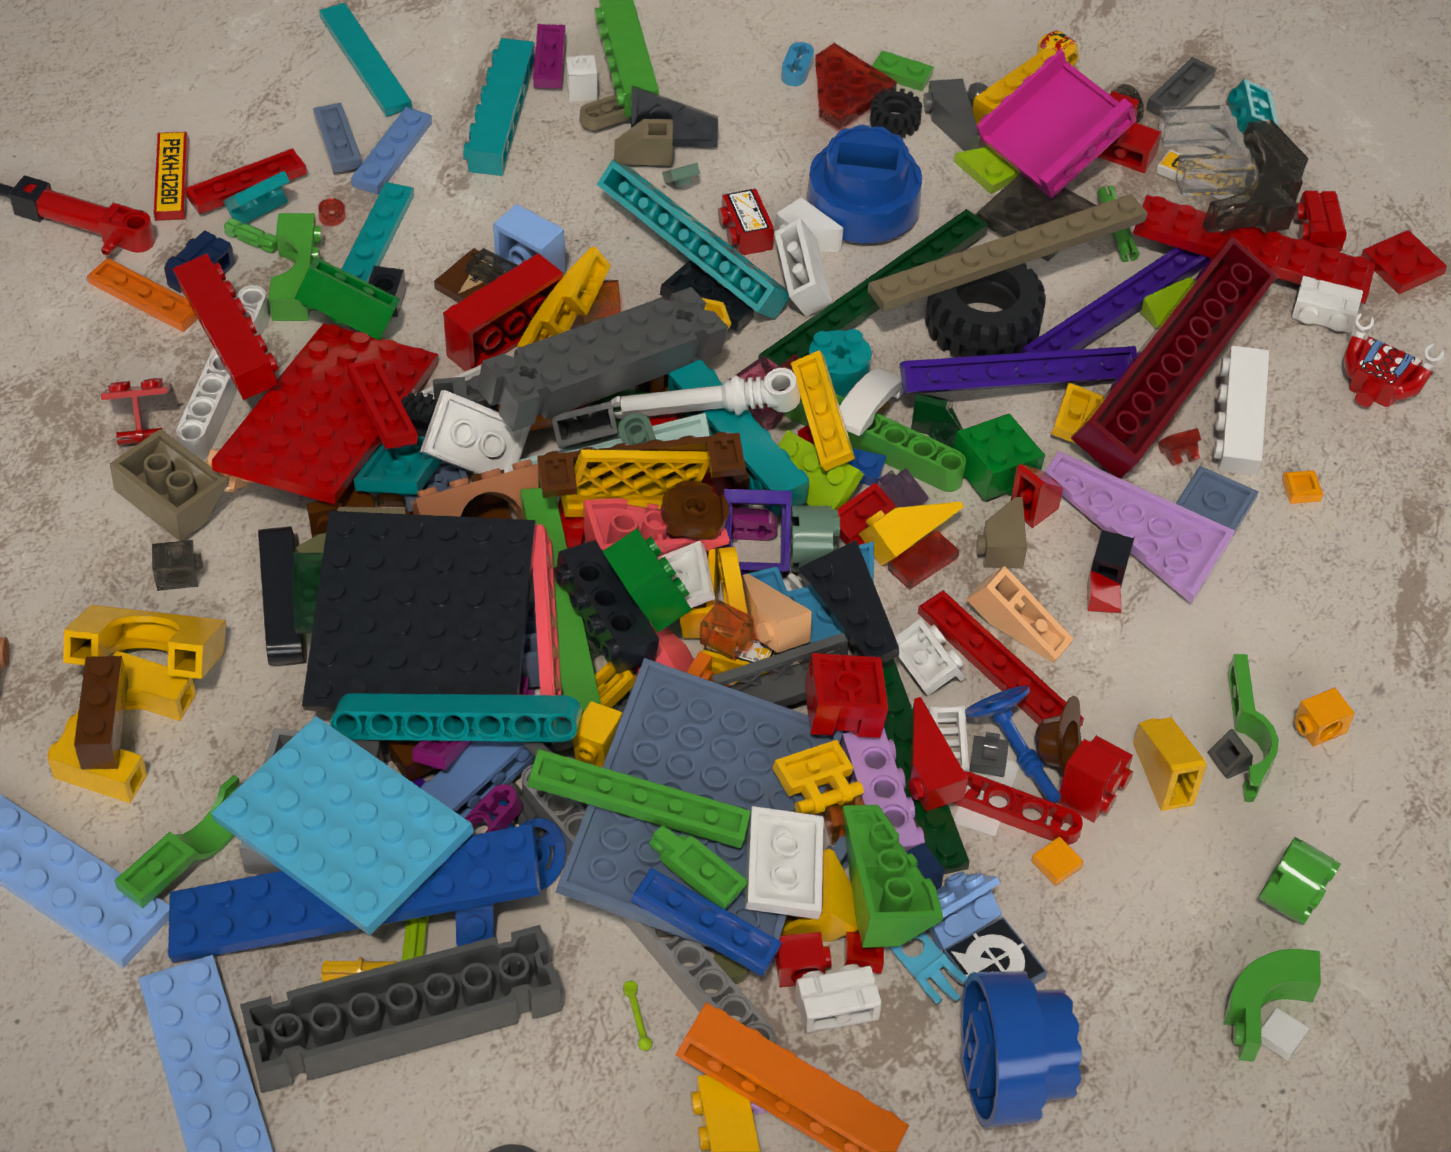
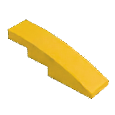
[517,247,611,348]

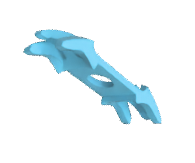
[888,932,967,1004]

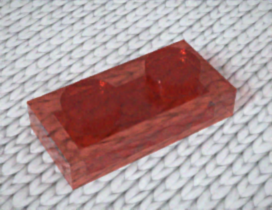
[887,530,959,590]

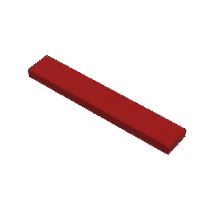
[917,590,1084,727]

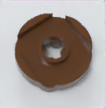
[660,481,729,540]

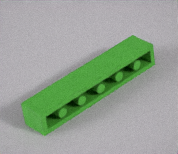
[594,0,659,117]

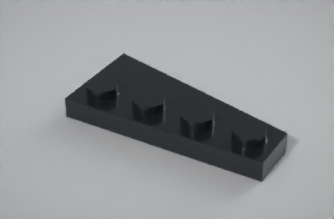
[799,540,899,664]

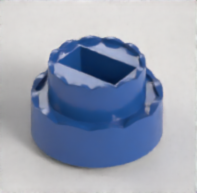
[806,125,922,243]
[961,971,1082,1128]

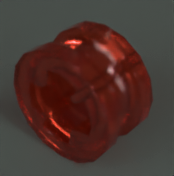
[318,198,345,227]

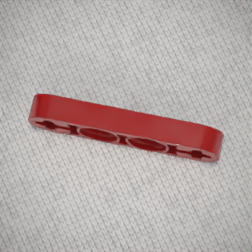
[953,771,1083,845]

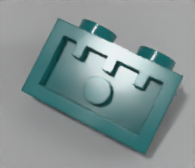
[1227,79,1279,136]
[223,171,290,225]

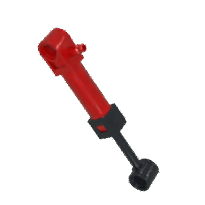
[0,175,155,255]

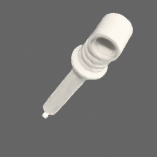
[610,368,800,419]

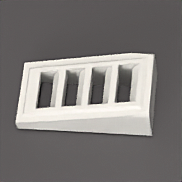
[929,706,970,772]

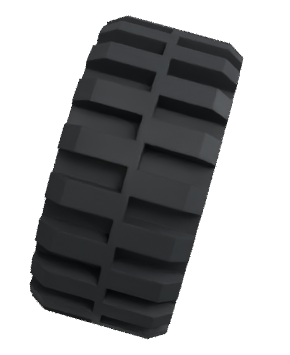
[925,263,1046,358]

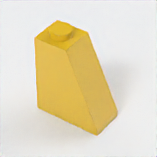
[1133,717,1207,811]

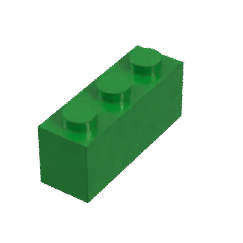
[294,257,400,340]

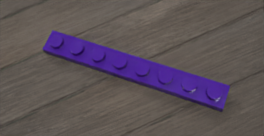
[1022,247,1210,353]
[899,346,1137,395]

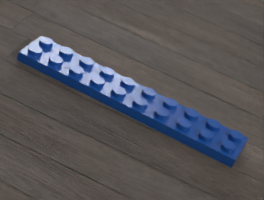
[168,824,540,963]

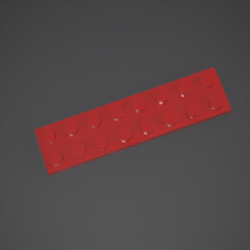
[1133,194,1376,304]

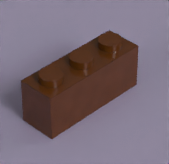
[74,656,128,770]

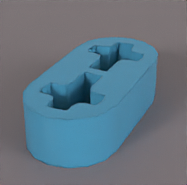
[781,42,814,86]

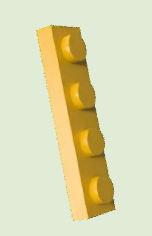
[791,350,855,471]

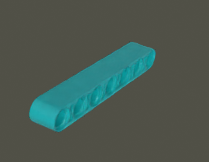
[330,693,582,742]

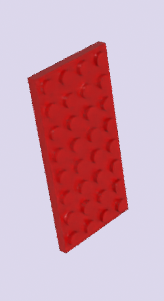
[212,323,438,505]

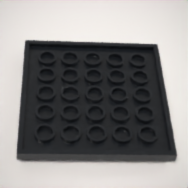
[302,511,537,720]

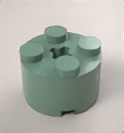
[790,506,840,572]

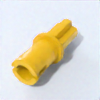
[321,957,397,982]

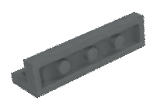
[712,632,848,707]

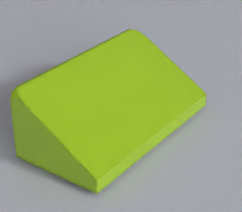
[1141,277,1193,328]

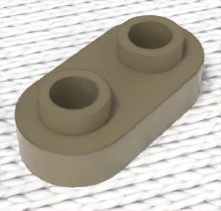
[579,95,631,131]

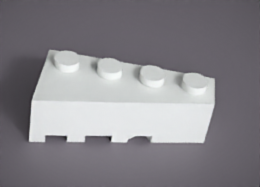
[1213,346,1269,476]

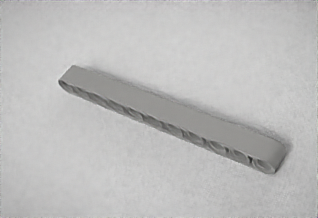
[522,765,776,1043]

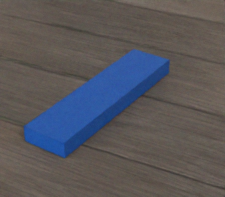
[631,868,782,977]

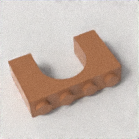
[410,459,538,519]

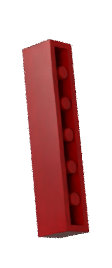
[173,254,279,400]

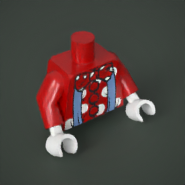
[1343,313,1445,407]

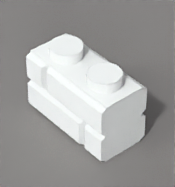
[1291,276,1363,333]
[795,964,881,1033]

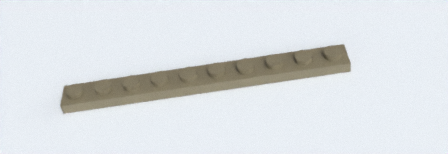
[868,194,1148,312]

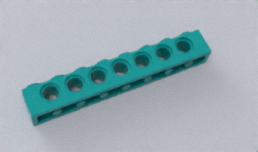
[596,160,790,319]

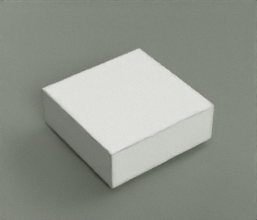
[1261,1008,1310,1061]

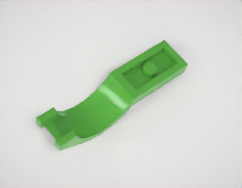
[1228,654,1279,802]
[114,775,240,908]

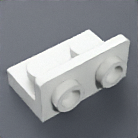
[895,618,966,696]

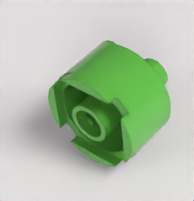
[1258,837,1341,925]

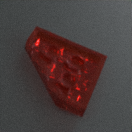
[815,43,897,130]

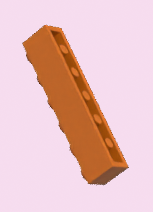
[675,1002,909,1152]

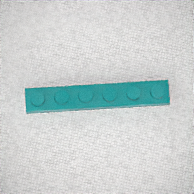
[341,182,414,283]

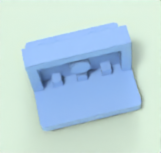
[928,871,1002,950]

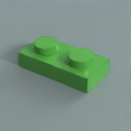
[871,50,934,91]

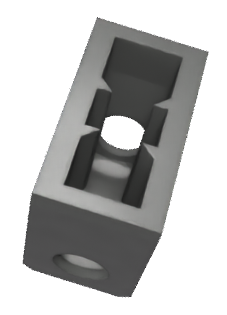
[551,401,619,448]

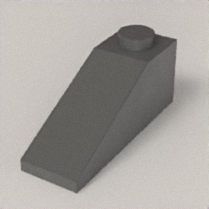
[923,79,979,151]

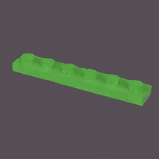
[527,749,751,848]

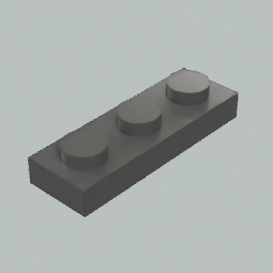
[1146,57,1216,120]

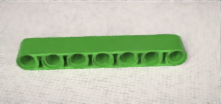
[770,389,966,492]

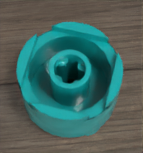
[809,329,872,398]

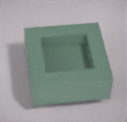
[662,163,700,187]

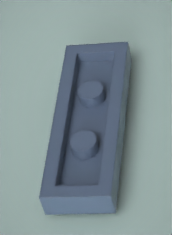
[313,103,362,173]

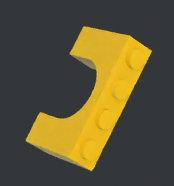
[63,605,226,679]
[47,650,196,804]

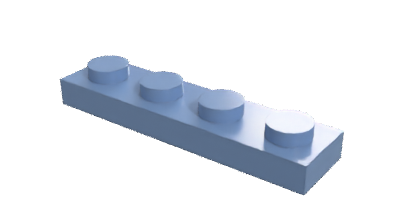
[351,107,432,195]

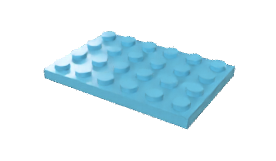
[211,716,474,935]

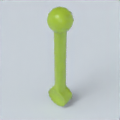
[623,980,653,1051]

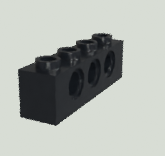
[554,540,660,673]

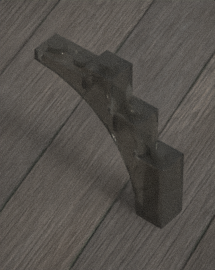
[1202,120,1309,233]

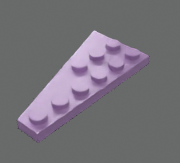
[1044,451,1235,604]

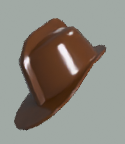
[1035,696,1082,774]

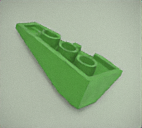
[842,805,943,948]

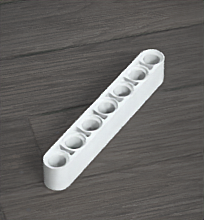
[176,285,269,460]

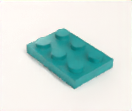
[354,436,441,496]

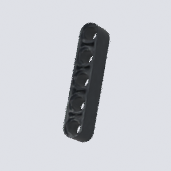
[258,526,304,665]

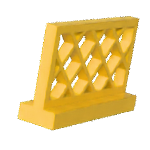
[560,450,709,517]

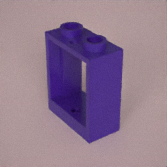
[722,489,792,577]

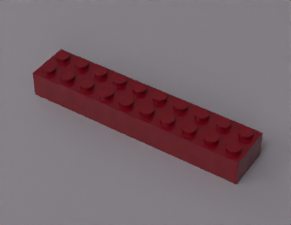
[1071,236,1278,479]

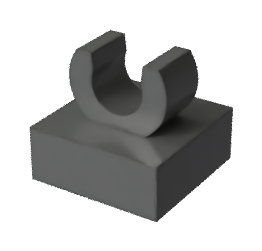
[969,732,1009,777]

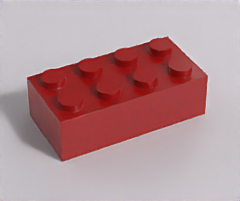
[443,253,563,372]

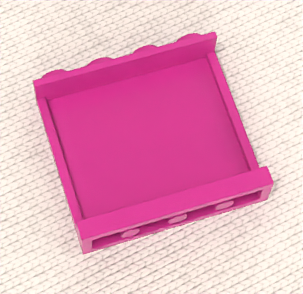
[976,49,1137,199]

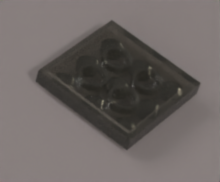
[976,173,1097,262]

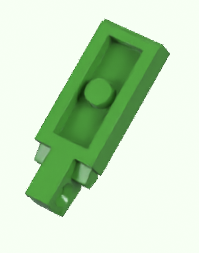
[649,824,748,910]

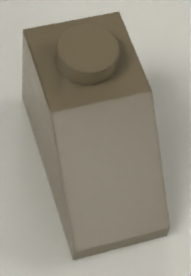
[977,497,1027,569]

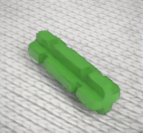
[224,218,278,253]

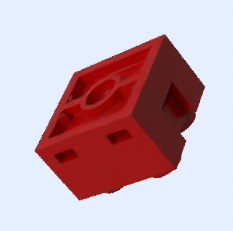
[805,653,888,738]

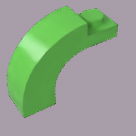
[1223,949,1321,1062]

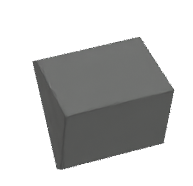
[1207,729,1253,778]

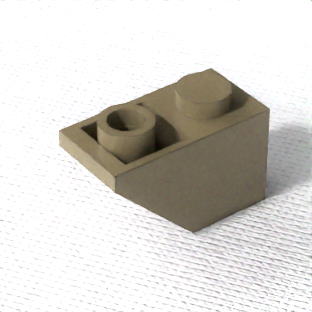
[614,119,673,166]

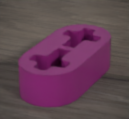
[731,507,778,541]

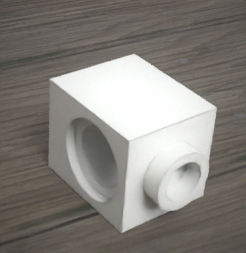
[566,55,597,102]

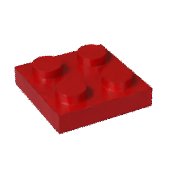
[1361,230,1447,294]

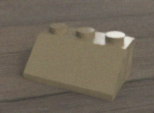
[110,429,228,541]

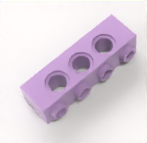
[841,727,925,851]

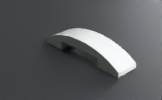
[839,368,903,436]

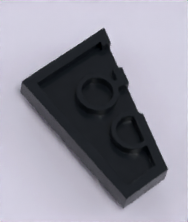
[631,85,718,147]
[660,259,754,331]

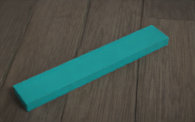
[319,2,412,117]

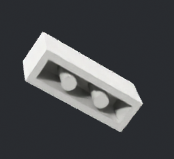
[774,218,833,317]

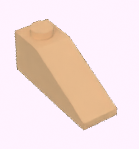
[966,566,1073,662]
[742,573,812,653]

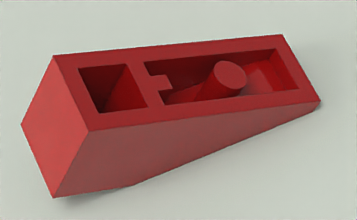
[908,697,968,811]

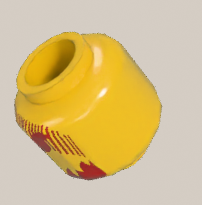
[1037,30,1079,66]

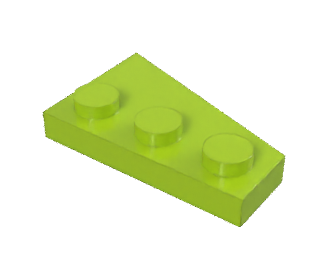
[954,146,1024,194]
[778,430,864,510]

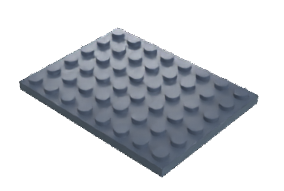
[555,658,843,968]

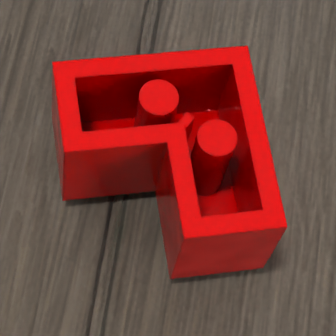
[1098,91,1162,174]
[1057,735,1134,823]

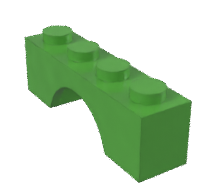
[269,213,322,321]

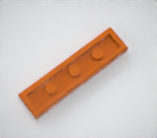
[87,258,197,332]

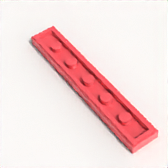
[533,524,564,720]

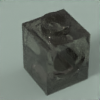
[152,540,204,591]

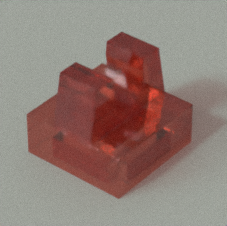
[1158,428,1201,466]

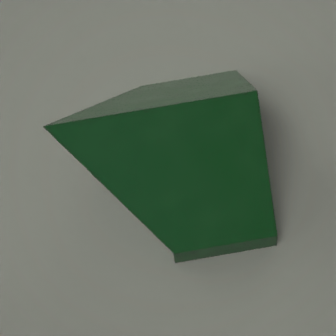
[911,393,963,441]

